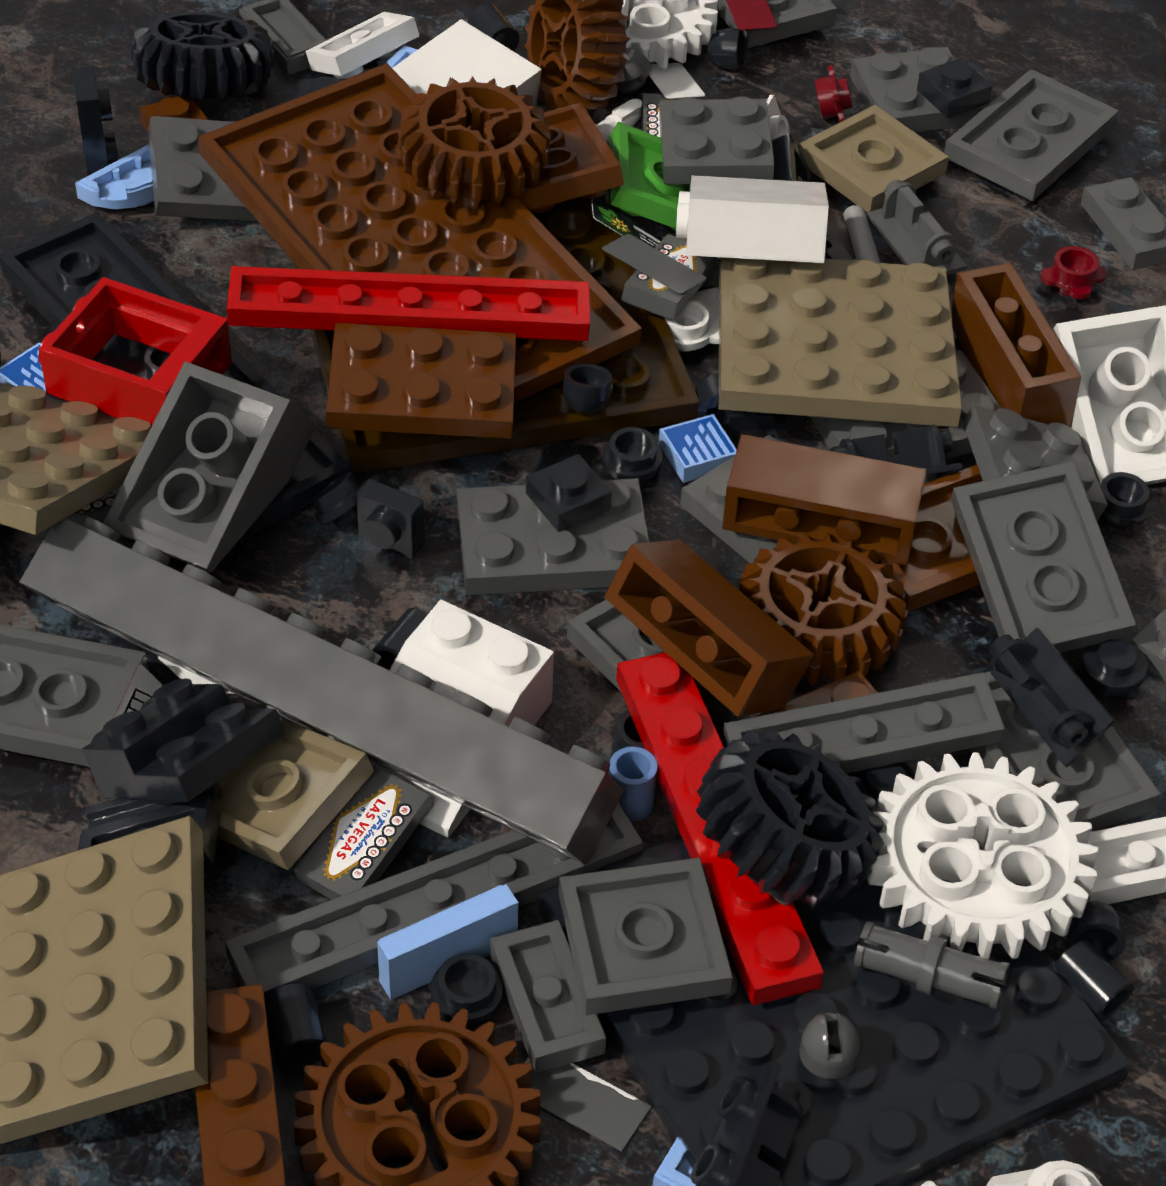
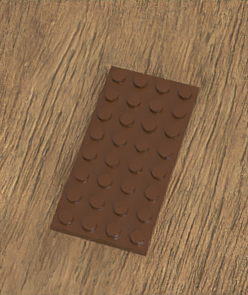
[198,63,642,436]

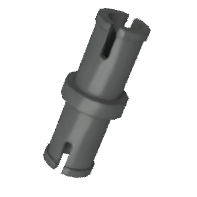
[854,921,1010,1010]

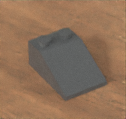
[103,361,315,573]

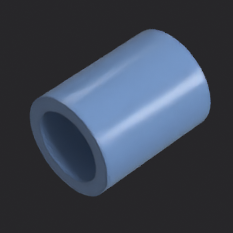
[609,747,657,822]

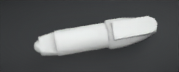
[596,99,642,142]

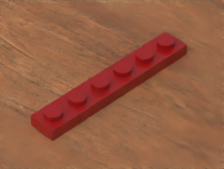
[227,266,590,341]
[616,652,824,1006]

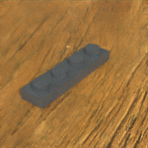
[723,672,1005,773]

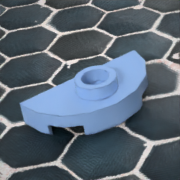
[75,144,154,209]

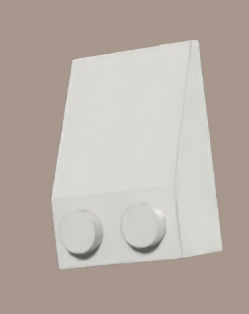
[1053,305,1166,485]
[370,599,554,838]

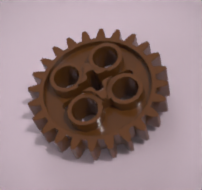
[293,1002,541,1186]

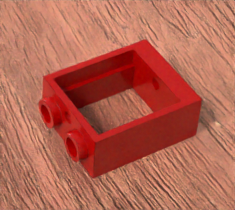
[38,277,232,429]

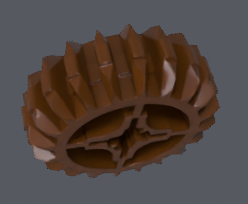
[523,0,631,112]
[398,76,551,208]
[738,532,908,688]

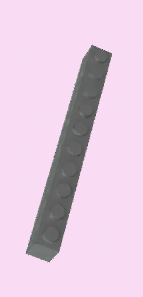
[19,517,624,865]

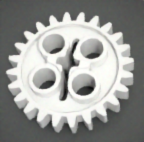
[621,0,718,69]
[868,752,1098,959]

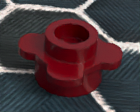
[814,64,853,122]
[1040,246,1106,299]

